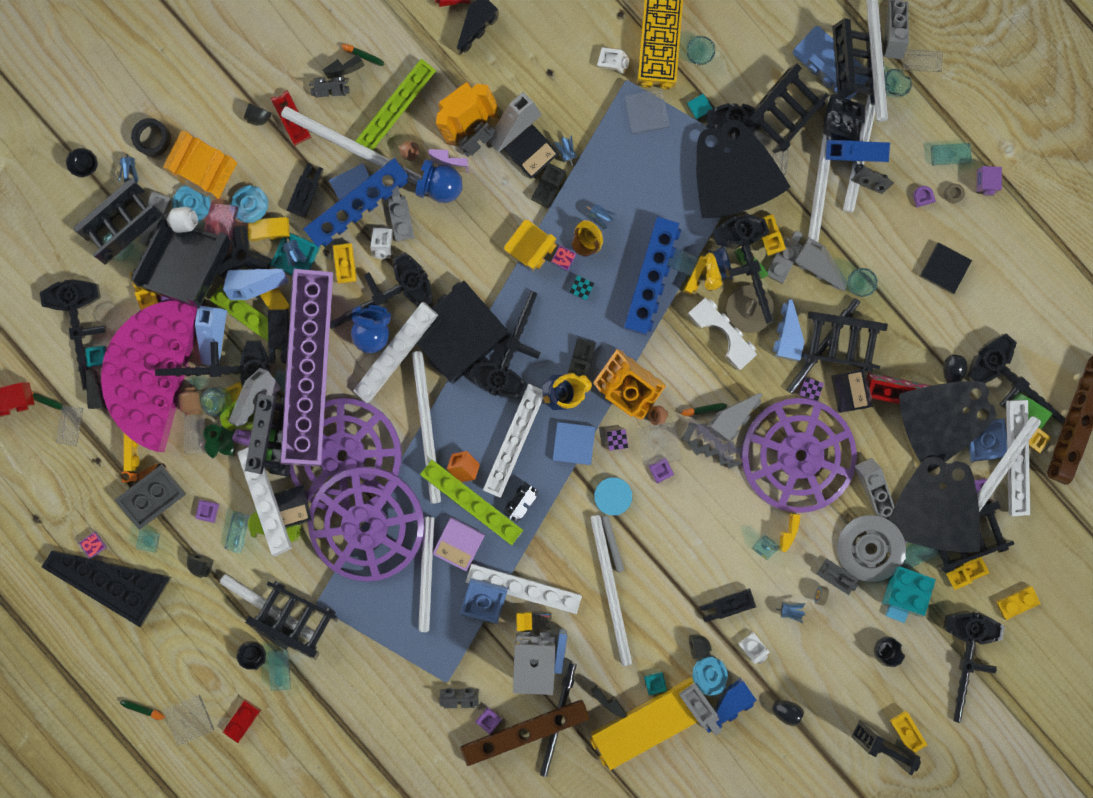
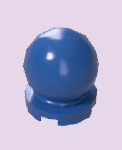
[415,159,463,203]
[351,305,391,353]

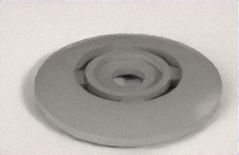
[837,515,906,582]

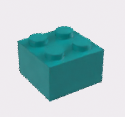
[882,566,936,617]

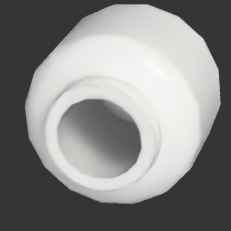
[167,207,198,233]

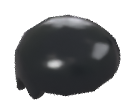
[66,148,98,178]
[874,637,905,667]
[236,641,266,670]

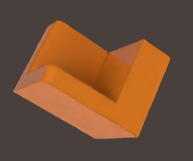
[447,451,480,482]

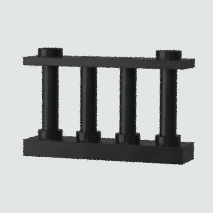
[832,18,887,105]
[743,63,829,154]
[73,178,163,265]
[801,311,888,372]
[245,394,291,477]
[936,500,1014,573]
[245,581,338,661]
[851,720,921,775]

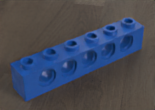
[303,157,409,247]
[623,217,681,335]

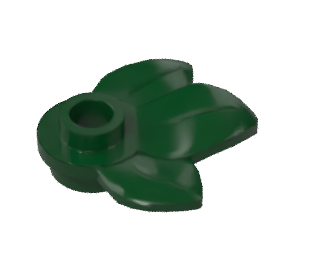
[203,424,236,458]

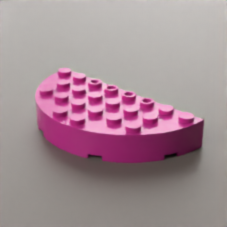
[101,301,204,452]

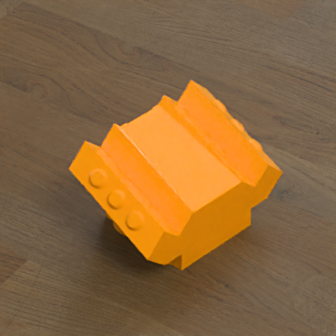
[435,82,498,146]
[163,131,238,199]
[593,349,666,420]

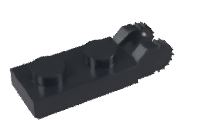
[287,163,324,218]
[268,309,289,364]
[699,588,756,622]

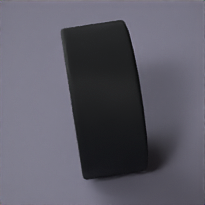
[131,118,171,157]

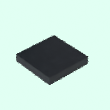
[919,242,972,294]

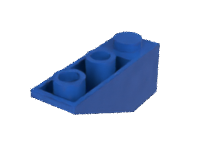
[826,140,891,162]
[706,678,757,733]

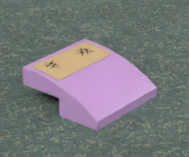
[429,149,469,173]
[432,517,485,572]

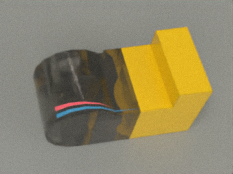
[516,611,552,631]

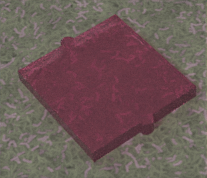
[204,203,239,238]

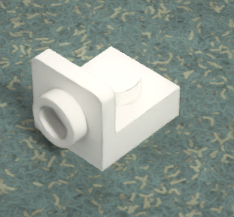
[597,47,629,74]
[371,228,393,259]
[738,632,770,664]

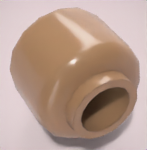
[178,387,205,415]

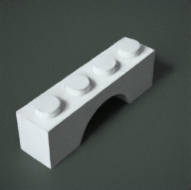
[687,298,757,371]

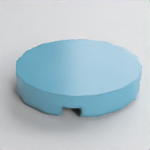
[172,185,211,222]
[230,185,268,223]
[594,477,632,515]
[692,656,728,696]

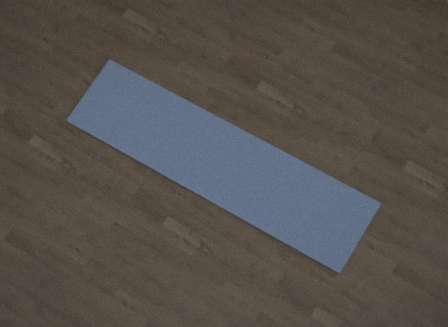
[316,81,731,682]

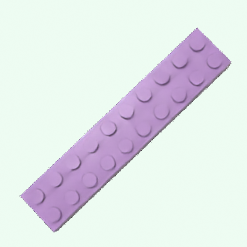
[280,269,333,467]

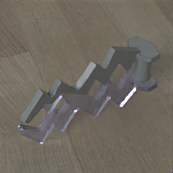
[681,422,742,469]

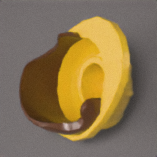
[571,220,603,256]

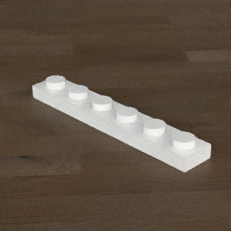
[353,302,438,403]
[483,384,543,498]
[1006,400,1030,516]
[237,447,292,557]
[466,563,582,614]

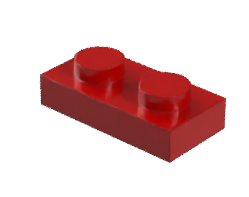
[222,699,261,743]

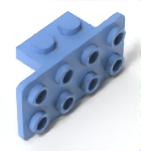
[792,26,869,100]

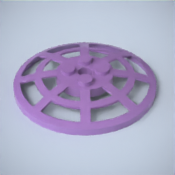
[289,398,402,513]
[741,398,857,513]
[308,466,425,582]

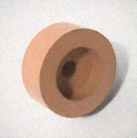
[399,141,419,161]
[648,405,668,425]

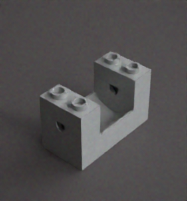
[513,631,555,695]

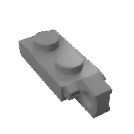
[388,187,415,242]
[139,191,172,246]
[767,231,802,284]
[679,682,721,736]

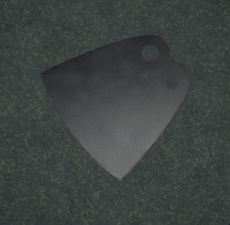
[696,120,790,218]
[899,381,996,472]
[889,457,980,552]

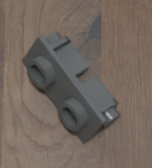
[309,76,350,98]
[458,120,496,157]
[851,164,894,194]
[817,558,859,595]
[439,688,479,709]

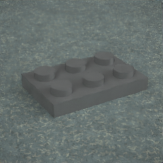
[115,464,186,530]

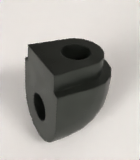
[244,103,272,126]
[187,554,214,578]
[689,634,712,659]

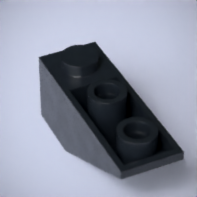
[457,0,499,55]

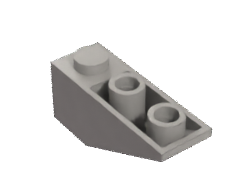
[884,0,909,59]
[488,92,541,153]
[795,237,848,291]
[229,368,281,427]
[706,393,763,441]
[855,458,895,518]

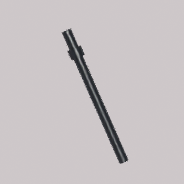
[786,298,861,394]
[540,663,577,777]

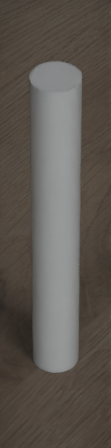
[601,515,624,573]

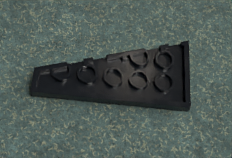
[42,550,172,627]

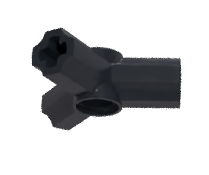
[218,226,272,280]

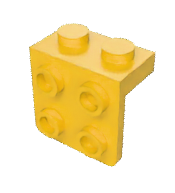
[504,220,557,272]

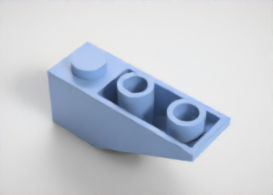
[223,268,289,300]
[773,299,804,361]
[195,306,227,365]

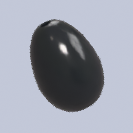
[943,355,967,383]
[772,700,804,726]

